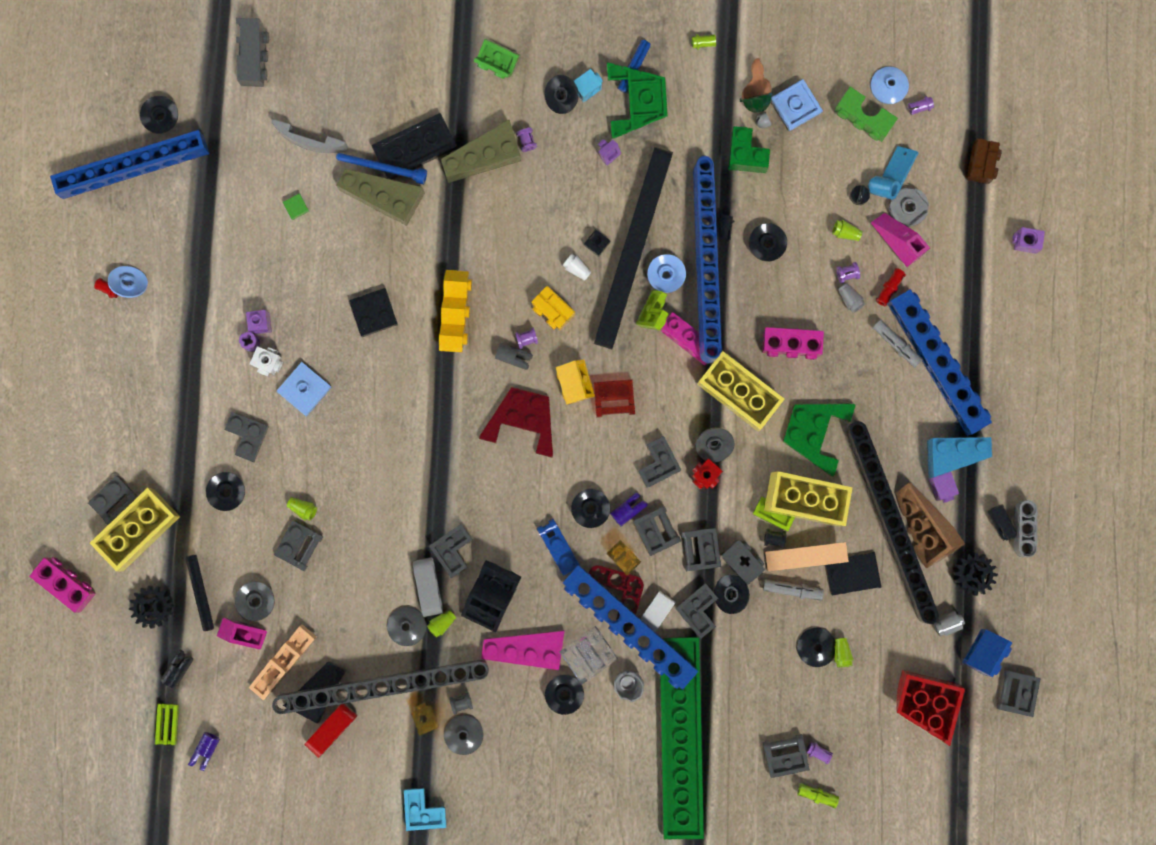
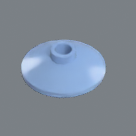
[871,67,909,104]
[647,254,686,293]
[108,266,148,298]

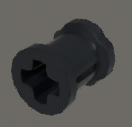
[764,528,786,549]

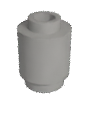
[934,611,965,636]

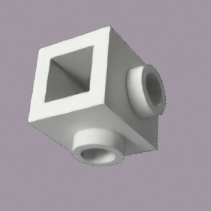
[250,346,283,377]

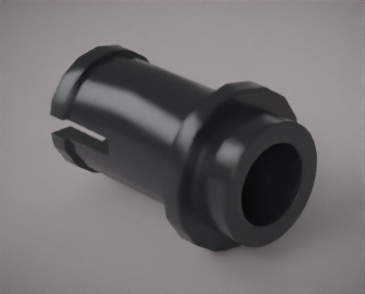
[718,215,735,240]

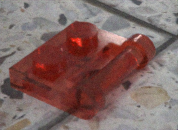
[594,379,635,418]

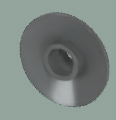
[696,428,735,462]
[235,582,275,621]
[387,607,426,646]
[444,715,484,755]

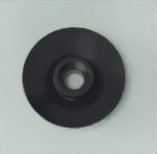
[545,75,578,114]
[140,96,178,134]
[749,223,787,262]
[206,472,245,511]
[571,489,610,528]
[714,575,750,614]
[797,628,836,667]
[545,675,584,715]

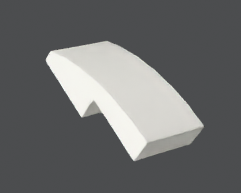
[641,591,676,632]

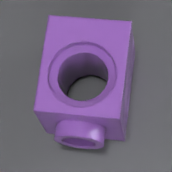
[1012,227,1045,254]
[246,310,272,335]
[928,472,959,503]

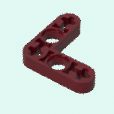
[589,565,644,632]

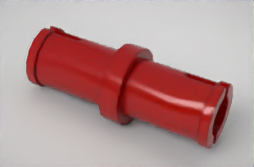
[875,268,906,307]

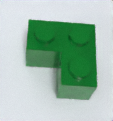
[728,126,770,173]

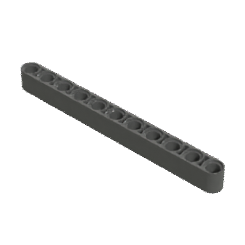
[272,660,489,714]

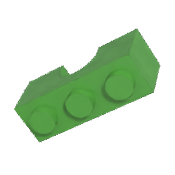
[834,87,898,142]

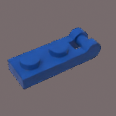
[537,519,579,576]

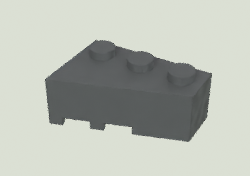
[236,18,269,87]

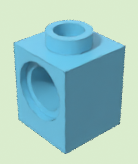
[574,69,603,103]

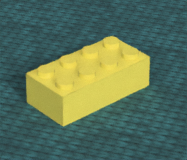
[697,351,785,432]
[764,471,853,526]
[90,488,180,572]

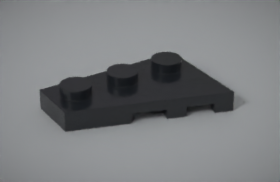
[283,661,346,724]

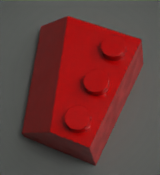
[896,670,965,746]

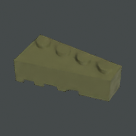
[441,120,521,183]
[336,169,425,226]

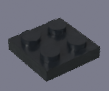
[349,288,398,337]

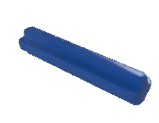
[618,40,651,93]

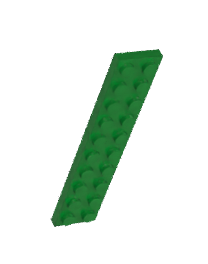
[660,637,704,840]

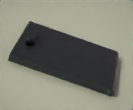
[826,552,882,596]

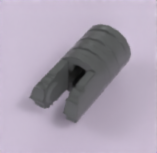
[495,343,533,370]

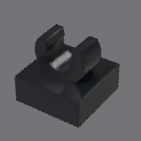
[584,229,611,257]

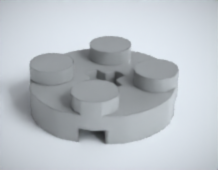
[889,188,929,227]

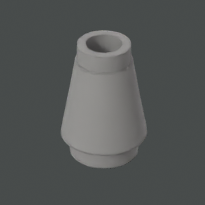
[838,283,865,313]

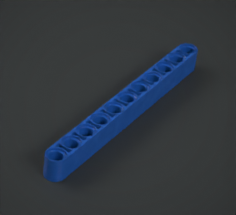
[693,156,722,363]

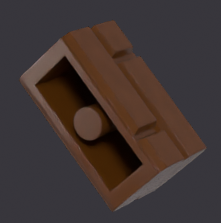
[967,139,1002,184]

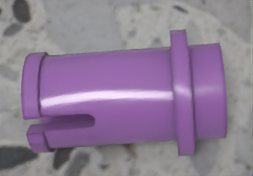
[908,96,934,115]
[806,742,833,764]

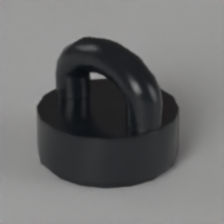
[850,185,870,206]

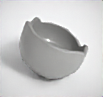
[614,670,644,702]

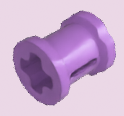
[516,128,537,152]
[836,262,860,283]
[515,327,538,349]
[239,332,260,352]

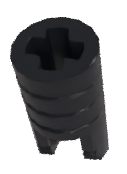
[986,504,1017,541]
[160,650,193,689]

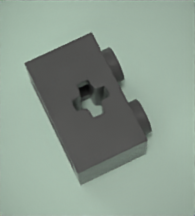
[720,540,765,585]

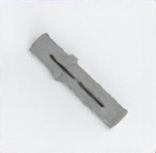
[872,320,923,368]
[763,579,824,601]

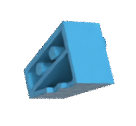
[927,437,992,479]

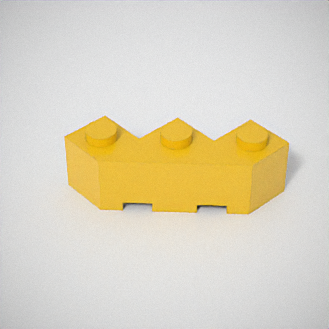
[439,270,472,352]

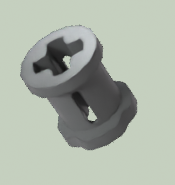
[449,692,473,715]

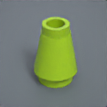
[832,220,862,241]
[287,497,317,521]
[427,610,457,638]
[834,638,854,668]

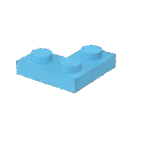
[404,788,447,831]

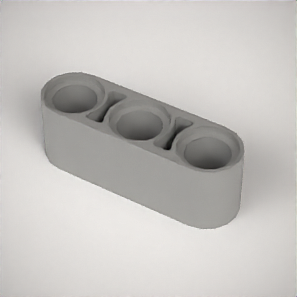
[1014,500,1037,558]
[413,557,443,617]

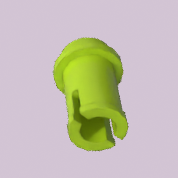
[692,34,716,50]

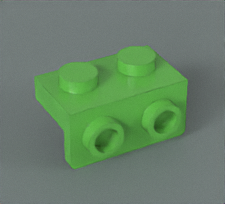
[473,39,520,79]

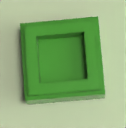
[283,193,309,220]

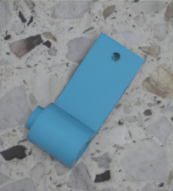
[868,146,919,200]

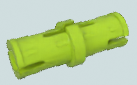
[797,783,839,809]

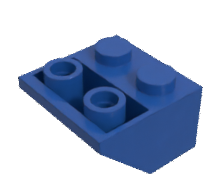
[962,629,1012,677]

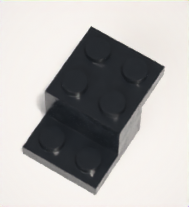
[461,560,521,632]

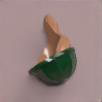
[739,58,773,113]

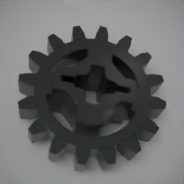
[953,553,998,596]
[129,586,174,629]

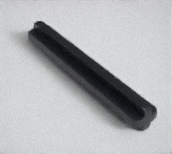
[185,555,214,632]

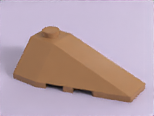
[896,482,965,568]

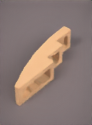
[765,542,849,571]
[249,624,317,700]

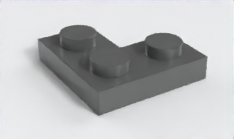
[224,412,269,462]
[638,436,682,488]
[429,524,473,578]
[675,583,718,639]

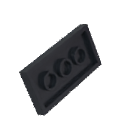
[371,113,457,180]

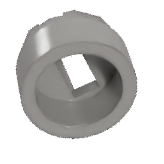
[756,112,771,128]

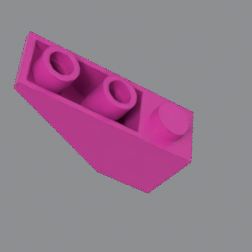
[871,213,930,267]

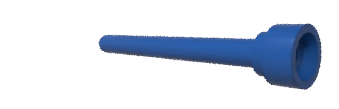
[336,153,427,185]

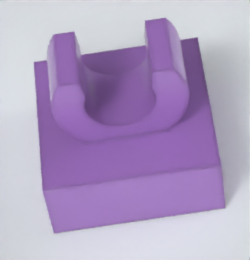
[598,139,621,166]

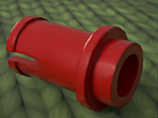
[94,278,119,298]

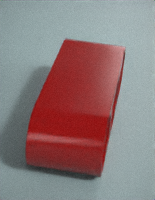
[304,703,358,758]

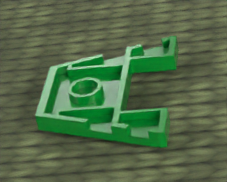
[607,63,668,139]
[783,404,856,477]

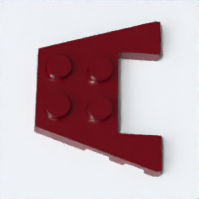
[479,387,553,458]

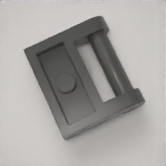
[88,476,138,525]
[633,506,681,556]
[274,521,323,572]
[681,528,721,572]
[997,670,1041,717]
[763,734,810,778]

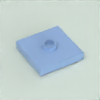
[771,79,823,132]
[277,362,332,417]

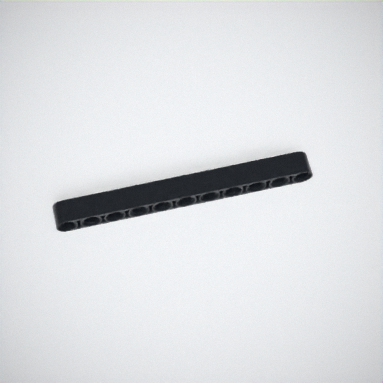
[594,147,673,350]
[846,421,939,624]

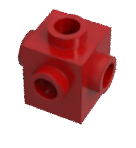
[692,458,723,490]

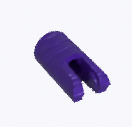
[610,492,648,527]
[188,732,220,771]

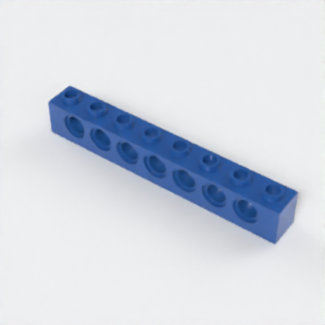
[50,130,209,199]
[887,289,992,436]
[563,565,698,690]

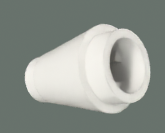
[563,254,591,281]

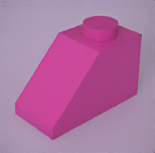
[217,617,267,650]

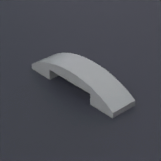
[271,119,348,153]

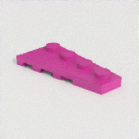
[481,631,565,670]

